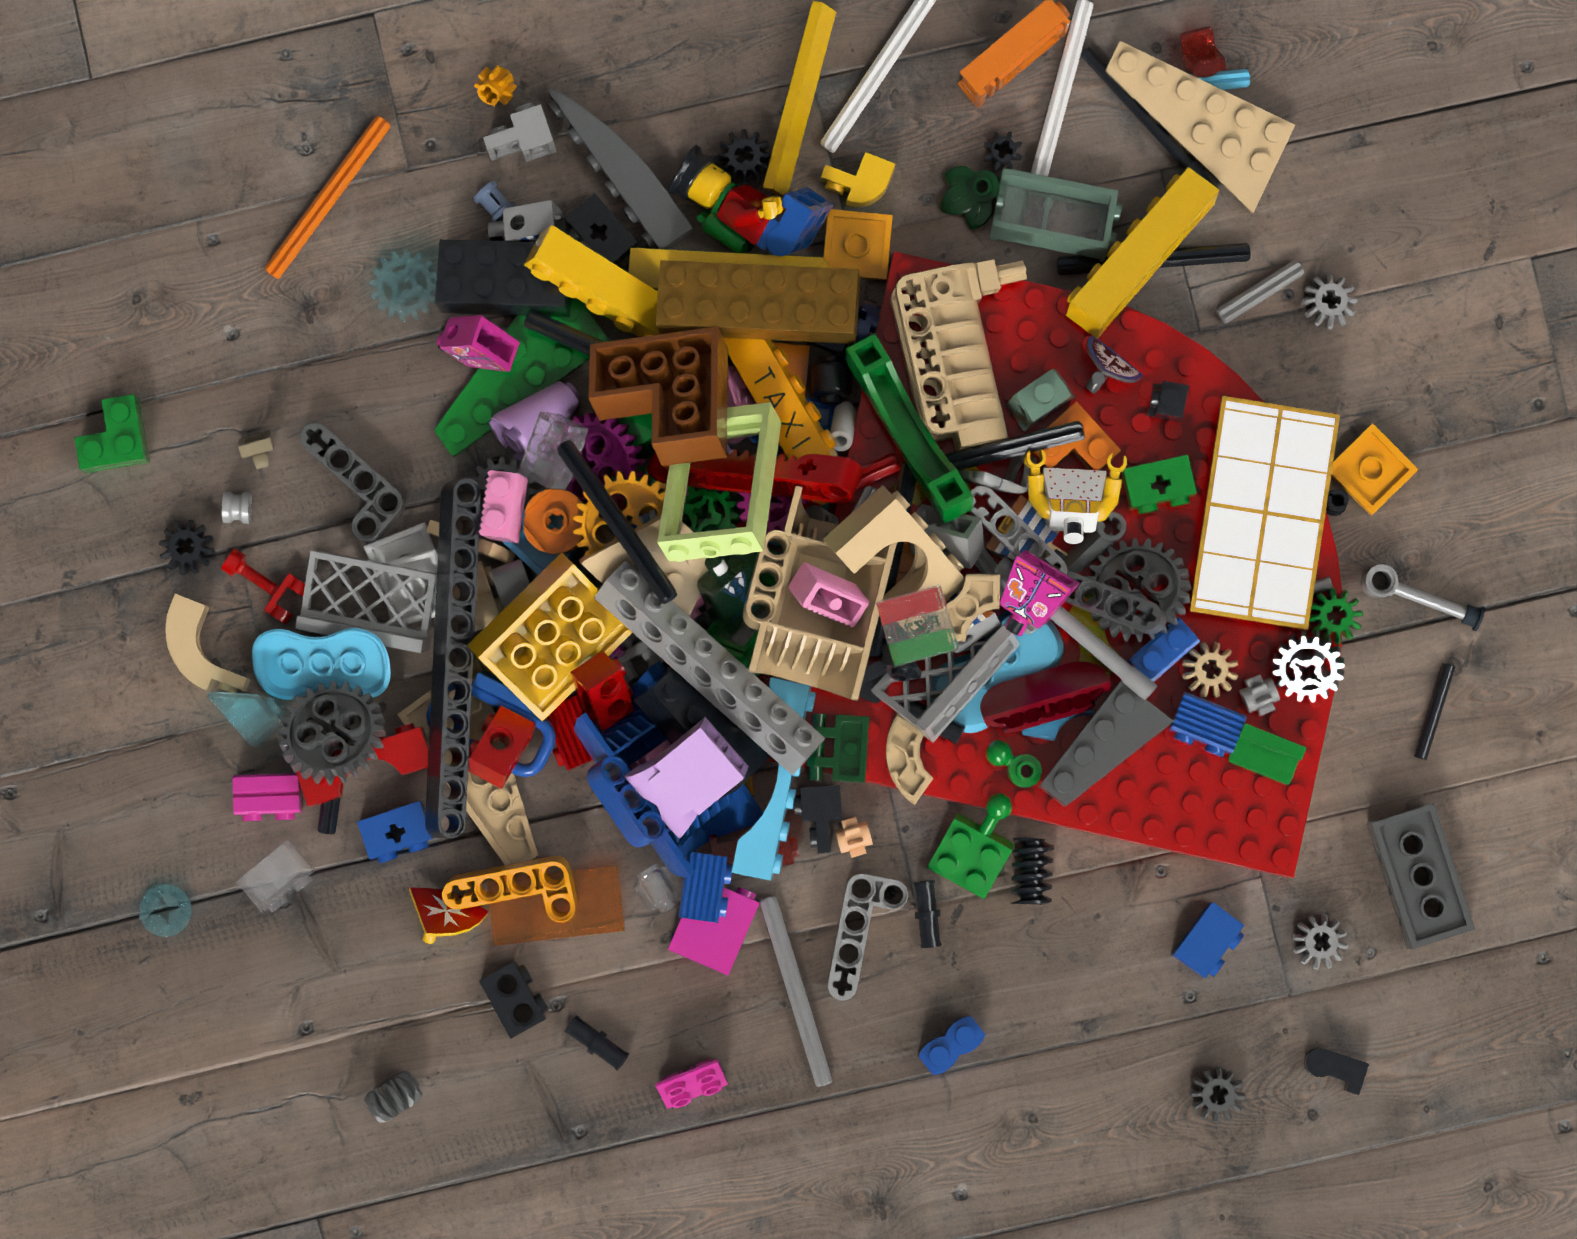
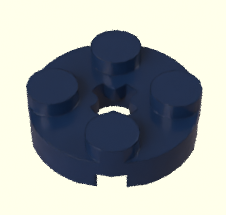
[844,298,881,361]

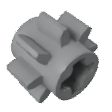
[1239,674,1280,717]

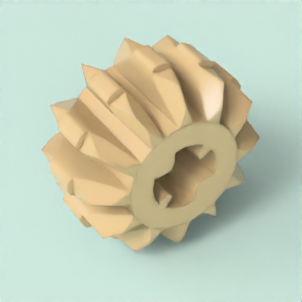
[1182,642,1238,698]

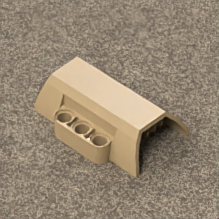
[743,486,897,701]

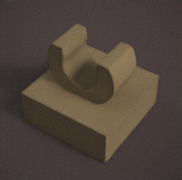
[238,430,274,470]

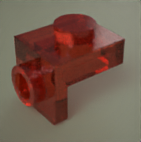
[1180,26,1226,77]

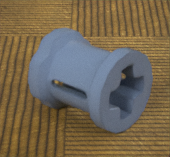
[473,180,516,222]

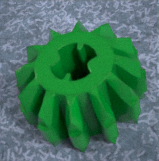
[1309,588,1363,645]

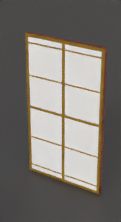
[1189,395,1340,631]

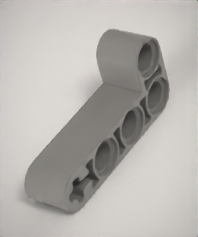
[828,874,908,1001]

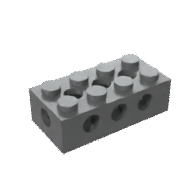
[1366,803,1475,949]

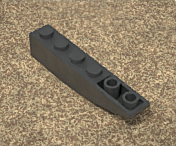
[548,88,693,250]

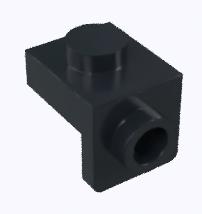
[881,627,922,682]

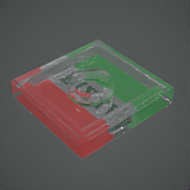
[876,585,959,667]

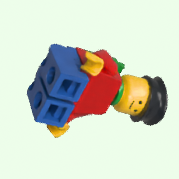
[667,145,834,256]

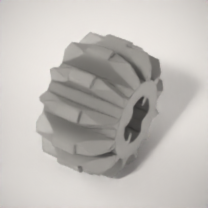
[1301,273,1358,330]
[1292,914,1348,970]

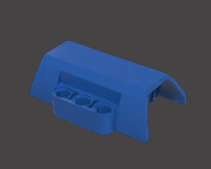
[574,660,763,878]

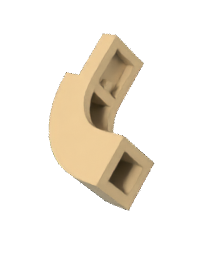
[165,594,251,694]

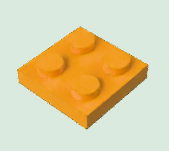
[823,209,893,281]
[1331,423,1419,516]

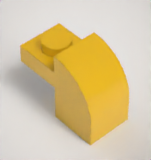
[821,152,896,208]

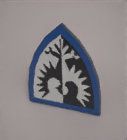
[1085,335,1144,394]

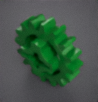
[682,486,740,533]

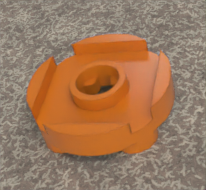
[523,489,583,556]

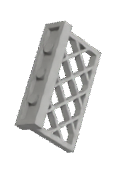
[295,550,437,653]
[871,625,1020,743]

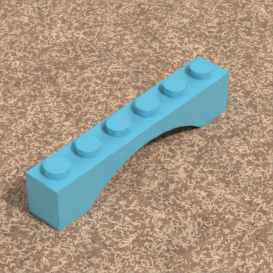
[731,677,816,881]

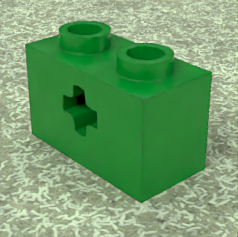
[1121,455,1197,514]

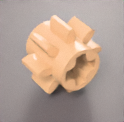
[835,816,873,858]

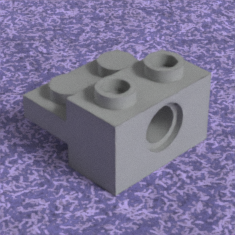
[483,103,557,163]

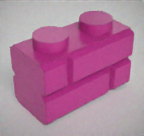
[232,773,303,822]

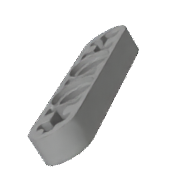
[970,486,1068,575]

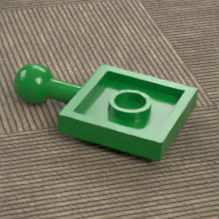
[927,793,1015,899]

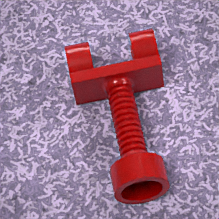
[221,548,305,625]

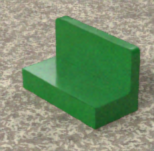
[1228,723,1306,785]

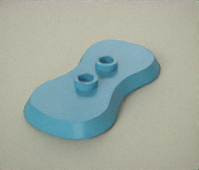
[932,610,1064,733]
[252,628,391,700]

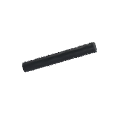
[1414,663,1456,760]

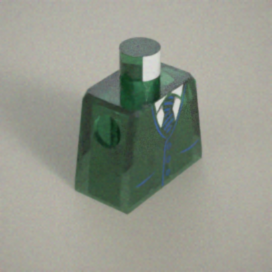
[697,554,771,634]

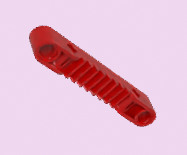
[647,449,864,504]

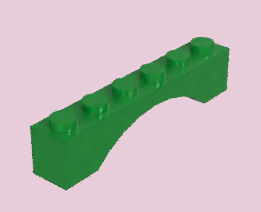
[846,334,973,525]

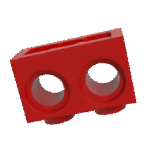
[570,651,635,732]

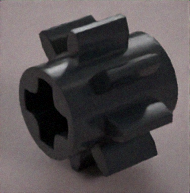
[984,131,1023,172]

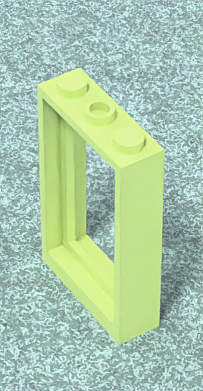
[657,402,782,562]

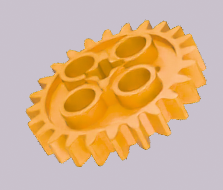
[573,471,665,569]

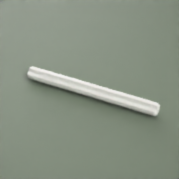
[821,0,936,153]
[1031,0,1094,177]

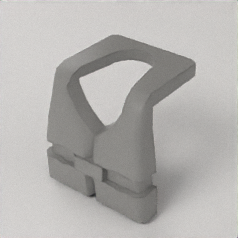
[959,455,1037,494]

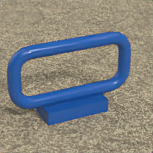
[426,670,556,777]

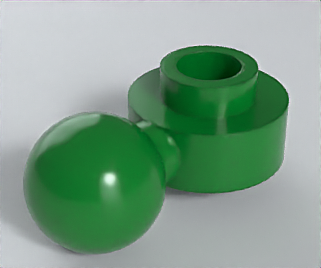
[986,740,1042,787]

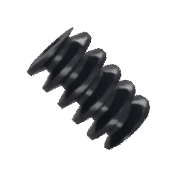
[1010,838,1054,905]

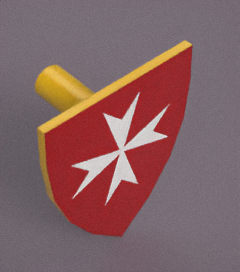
[409,887,489,944]

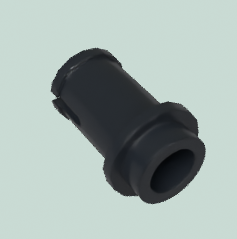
[1326,490,1349,516]

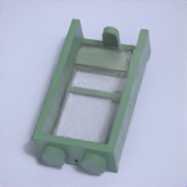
[989,168,1122,262]

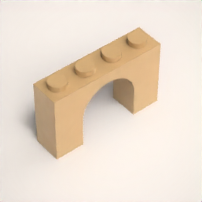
[823,485,965,635]

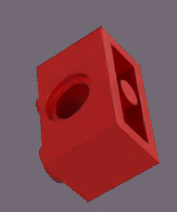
[468,706,536,789]

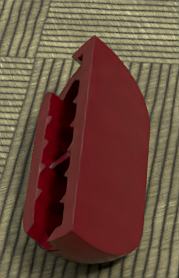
[980,661,1111,733]

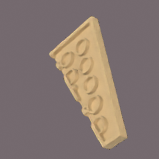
[1105,41,1295,214]

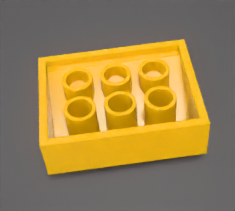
[467,553,633,721]

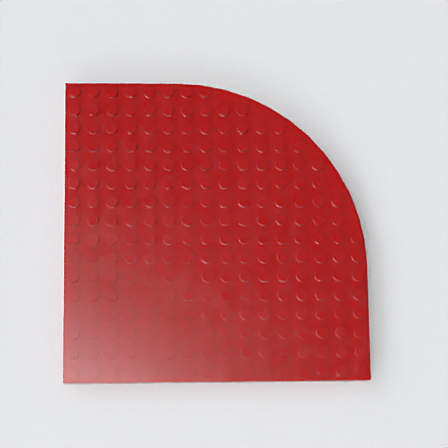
[802,251,1342,878]

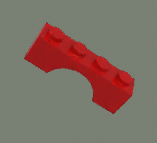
[296,723,429,807]

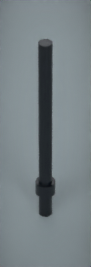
[1080,47,1220,190]

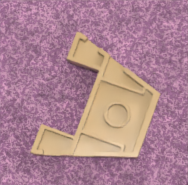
[579,514,719,617]

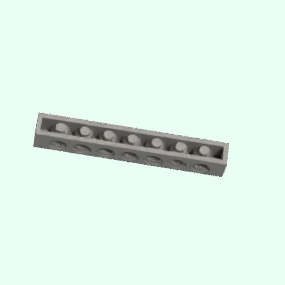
[594,560,825,776]

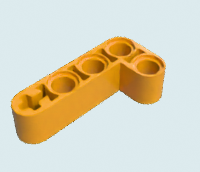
[442,856,578,922]

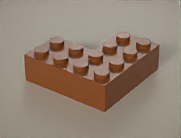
[588,326,728,466]

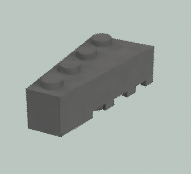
[1038,680,1174,807]

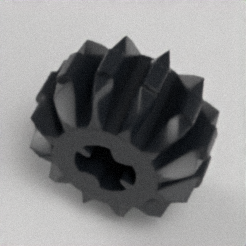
[717,129,771,185]
[159,520,215,575]

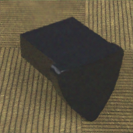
[859,661,886,704]

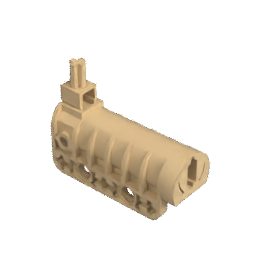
[890,259,1027,451]

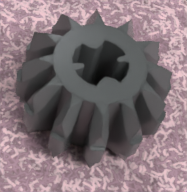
[1189,1066,1246,1123]
[364,1071,423,1122]

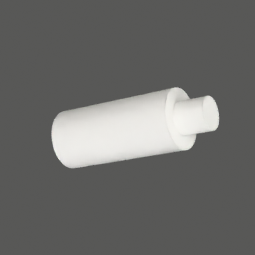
[830,401,857,451]

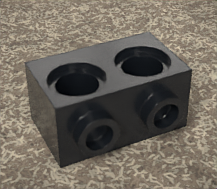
[479,961,549,1039]

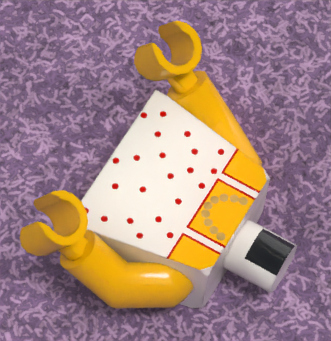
[1024,450,1127,544]

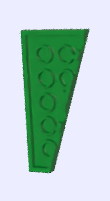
[434,298,610,458]

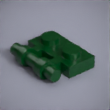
[806,714,869,783]

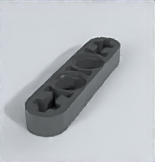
[1064,570,1166,635]

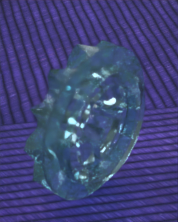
[139,884,192,937]

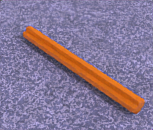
[265,116,390,279]

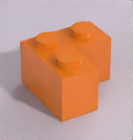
[1030,401,1121,470]

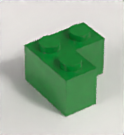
[74,394,150,473]

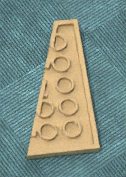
[397,657,539,865]

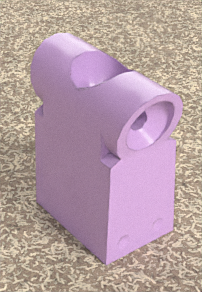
[625,717,749,839]

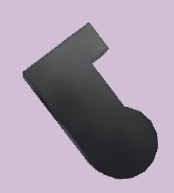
[1304,1048,1369,1095]

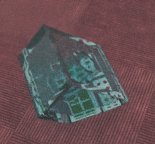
[207,691,286,748]

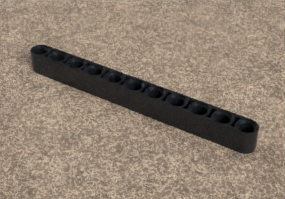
[425,478,481,839]

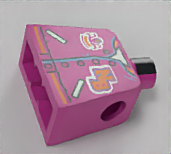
[437,315,520,372]
[1000,550,1079,636]

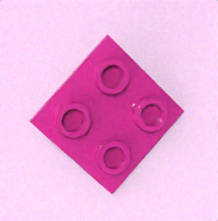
[655,1058,728,1109]

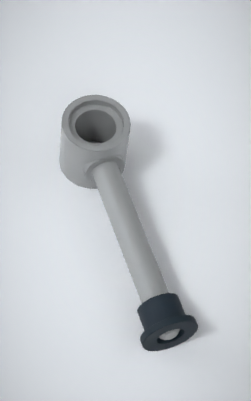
[1361,564,1485,631]

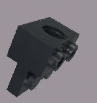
[794,785,842,854]

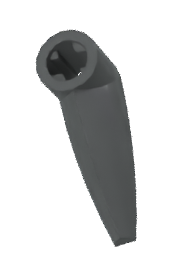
[1058,511,1126,574]

